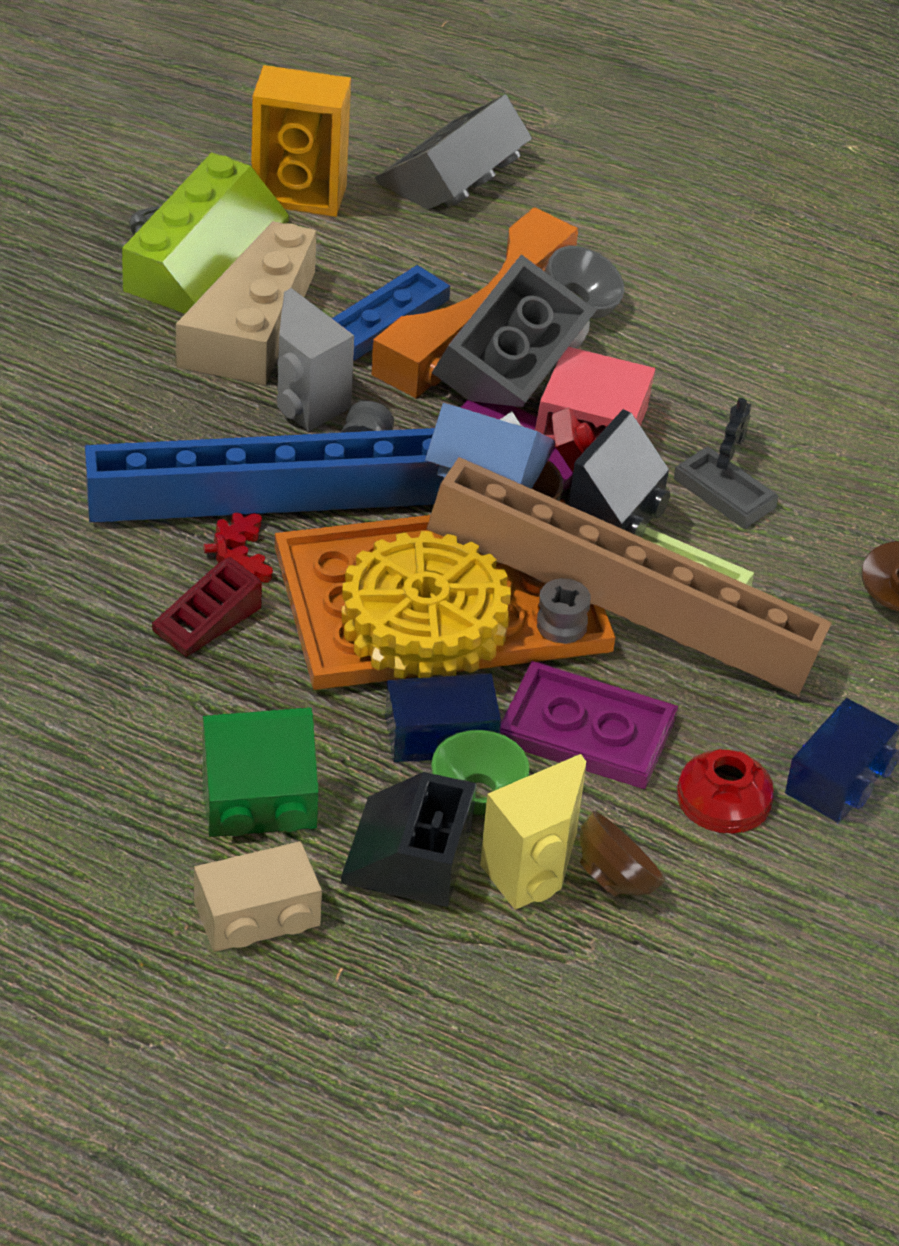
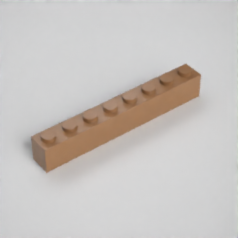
[427,457,832,695]

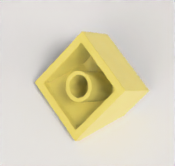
[480,754,587,910]

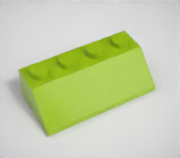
[122,152,289,314]

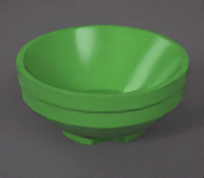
[431,730,530,815]

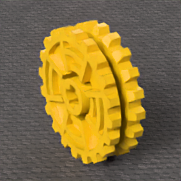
[342,531,511,682]

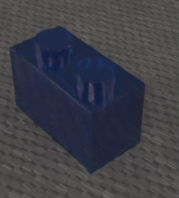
[385,674,501,763]
[785,697,899,823]

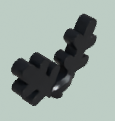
[716,398,752,471]

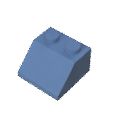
[425,403,555,489]

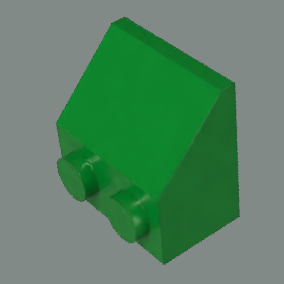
[202,707,319,837]

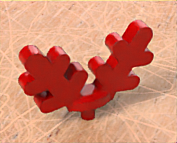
[203,513,273,583]

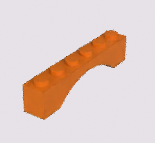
[371,207,578,398]

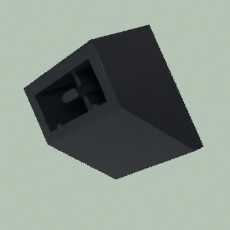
[341,772,477,907]

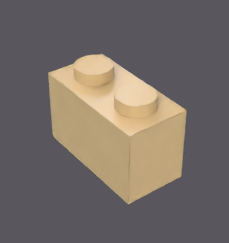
[194,841,322,952]

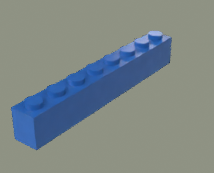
[85,428,445,523]

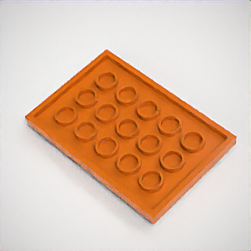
[275,499,615,690]

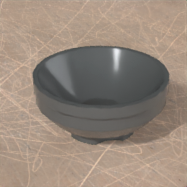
[544,246,624,319]

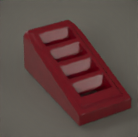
[152,557,262,657]

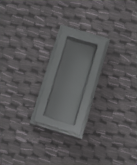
[674,446,779,529]

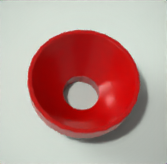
[676,749,774,834]

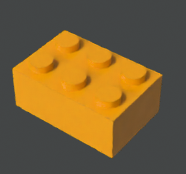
[251,65,351,217]

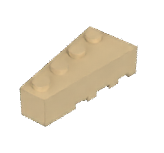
[176,221,317,385]

